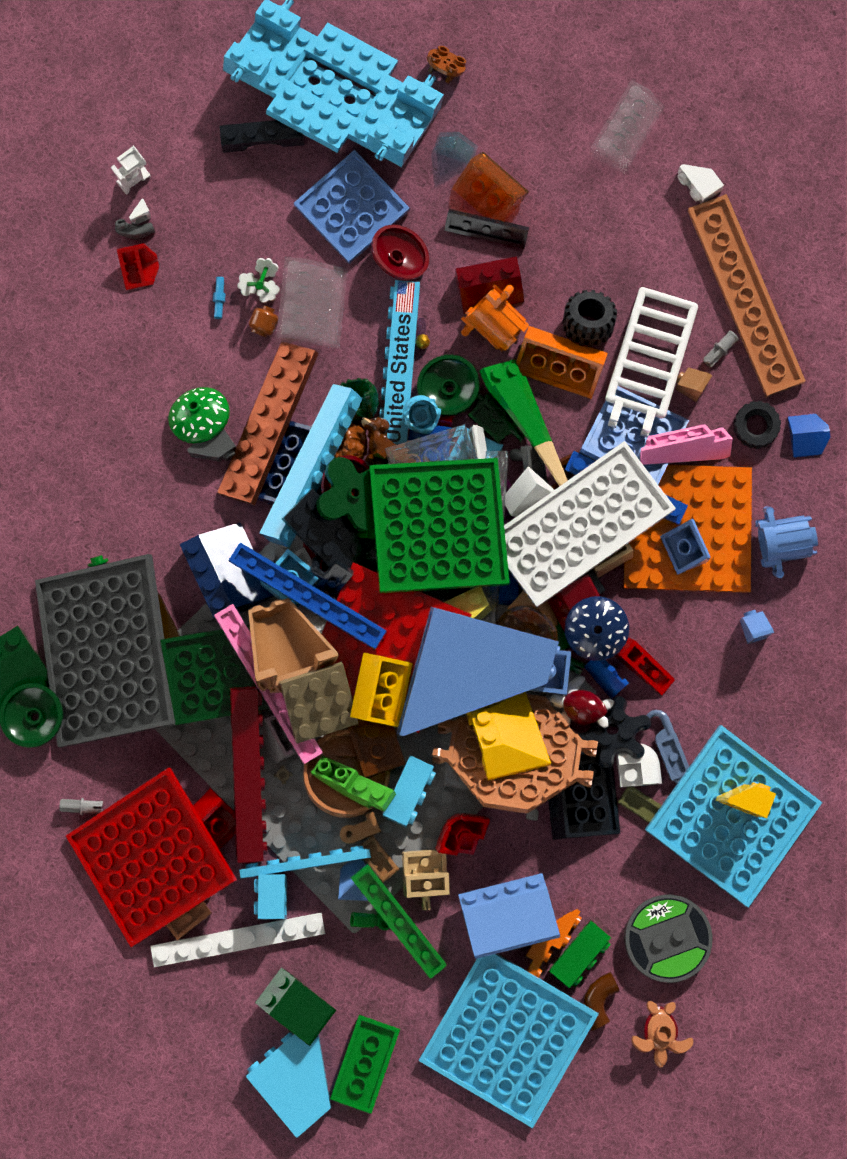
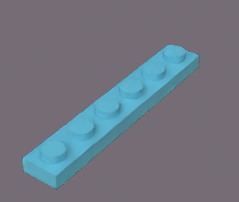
[239,846,371,878]

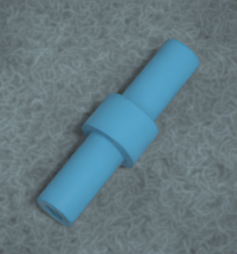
[213,277,226,319]

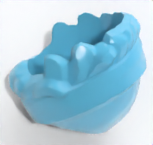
[403,395,441,434]

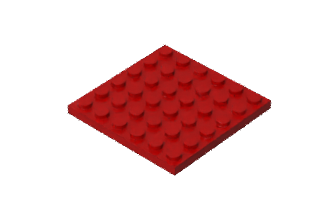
[321,562,472,734]
[66,768,237,947]

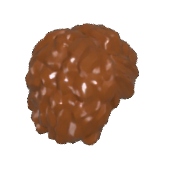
[333,422,368,460]

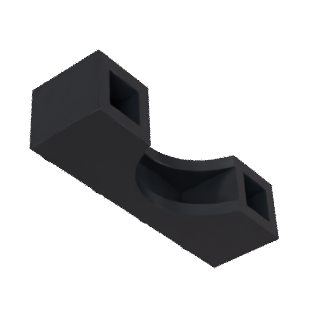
[219,120,304,153]

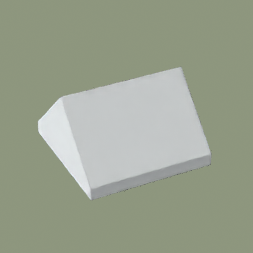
[502,467,554,517]

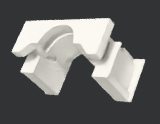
[111,145,151,195]

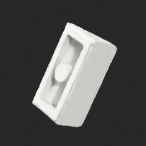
[468,425,488,459]

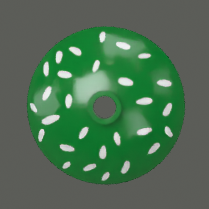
[168,387,230,443]

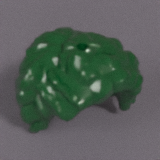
[339,378,379,424]

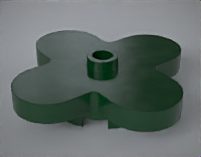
[316,457,374,532]

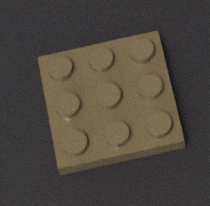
[279,662,359,743]

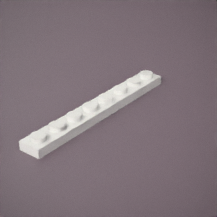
[151,913,325,967]

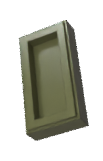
[617,787,662,823]

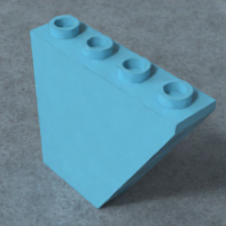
[246,1032,331,1138]

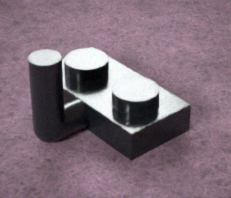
[310,556,354,599]

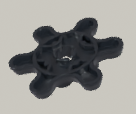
[578,696,651,768]

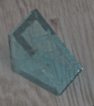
[433,132,478,165]

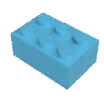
[383,755,436,828]

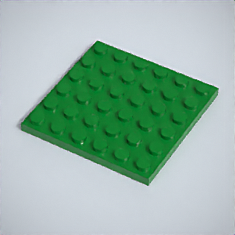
[369,458,510,593]

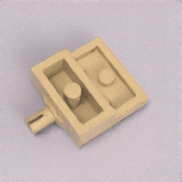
[402,849,450,910]

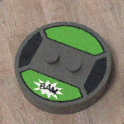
[624,895,713,983]

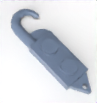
[646,710,689,783]

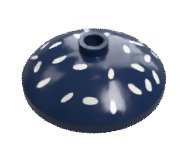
[565,596,629,661]

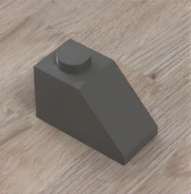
[187,429,237,462]

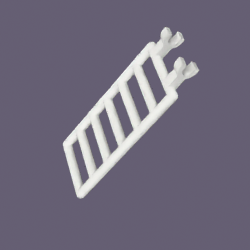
[605,287,698,438]

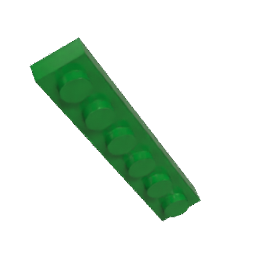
[351,864,447,979]

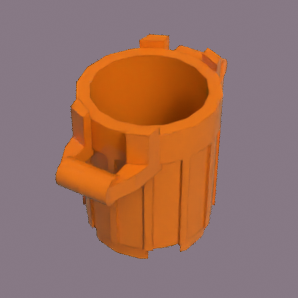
[461,284,529,352]

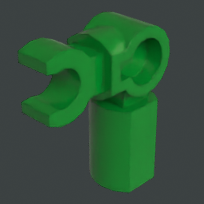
[350,896,394,931]

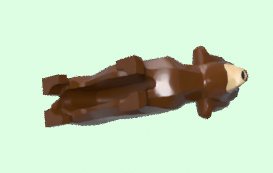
[361,417,419,465]

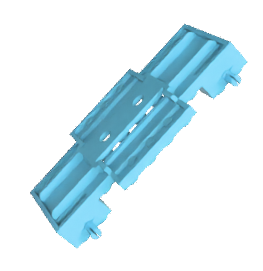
[223,0,444,167]

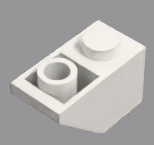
[678,164,724,203]

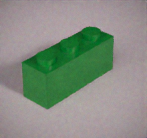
[548,921,611,988]

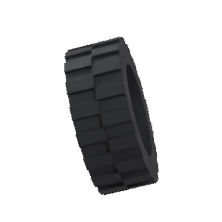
[733,401,781,449]

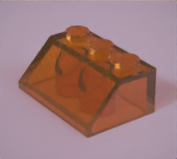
[452,152,529,221]

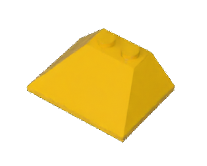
[466,692,551,781]

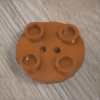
[426,46,466,84]

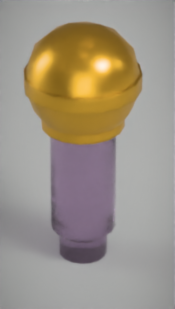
[415,318,430,349]

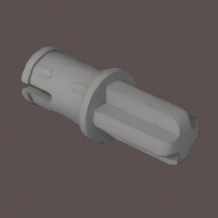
[703,331,739,367]
[59,798,103,815]

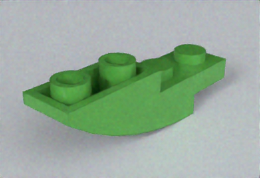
[311,756,396,812]

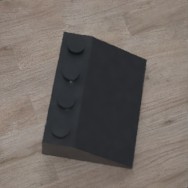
[548,749,621,840]

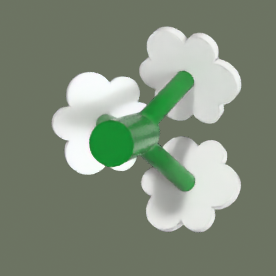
[237,258,280,303]

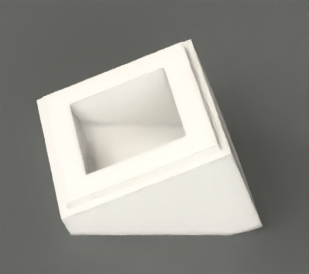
[129,199,151,225]

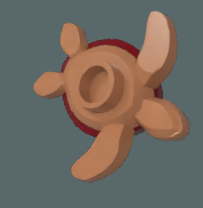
[631,1001,693,1068]

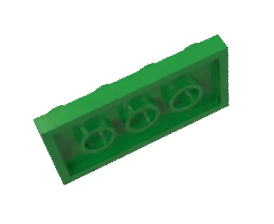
[330,1015,400,1114]

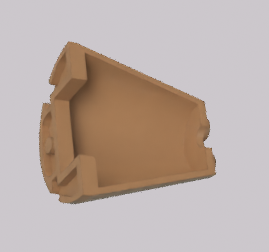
[248,598,339,693]

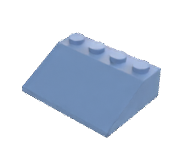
[458,873,560,959]

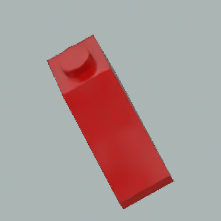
[615,637,675,695]

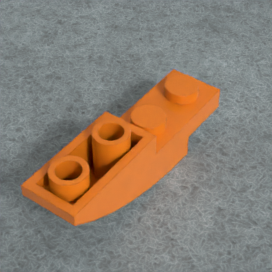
[525,909,582,978]

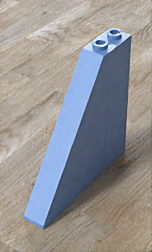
[397,607,560,736]

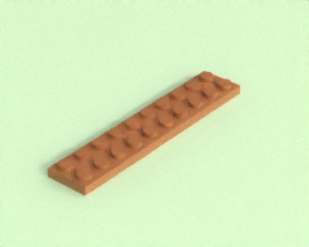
[688,194,805,397]

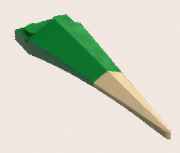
[479,359,568,487]

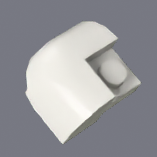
[616,744,662,788]

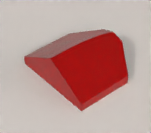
[117,244,159,290]

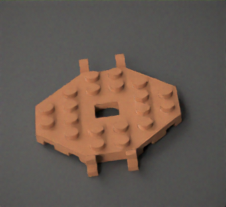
[432,694,598,814]

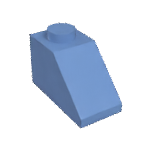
[740,610,774,644]

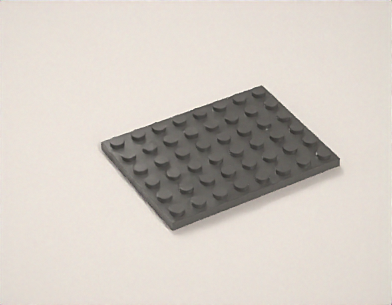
[35,554,175,748]

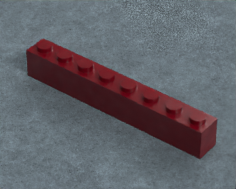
[230,686,267,863]

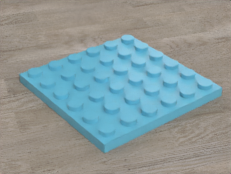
[645,725,822,908]
[419,954,598,1128]

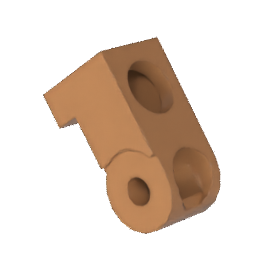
[340,811,381,844]

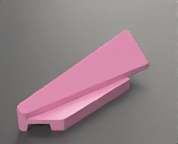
[640,424,733,465]

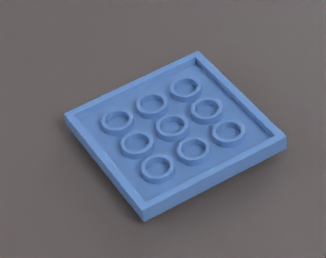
[293,150,410,264]
[580,386,689,484]

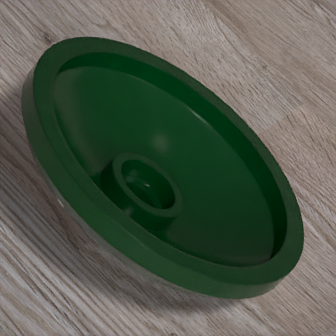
[417,355,480,416]
[0,683,63,748]

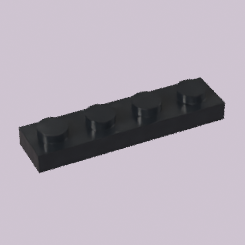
[444,209,529,249]

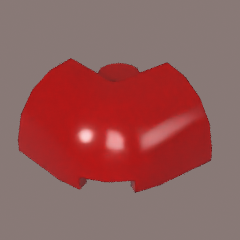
[435,813,490,856]

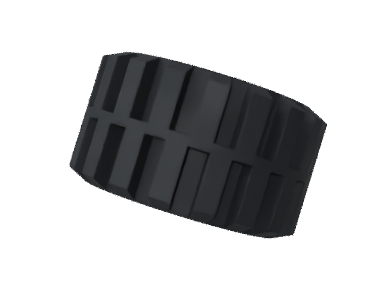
[562,290,617,347]

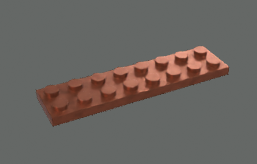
[217,341,319,506]

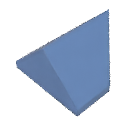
[338,860,368,901]

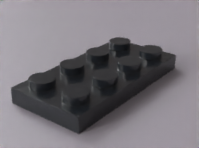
[282,488,371,568]

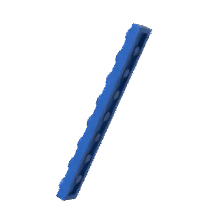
[228,542,387,650]

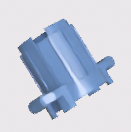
[755,506,818,578]

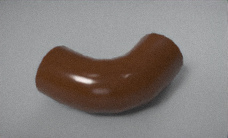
[583,972,620,1031]

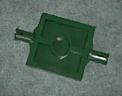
[468,392,526,444]

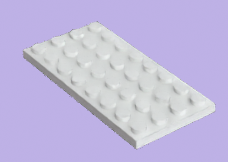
[504,441,676,608]

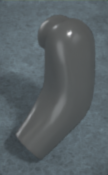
[115,219,155,240]

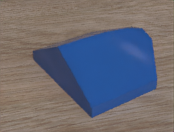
[788,414,830,458]

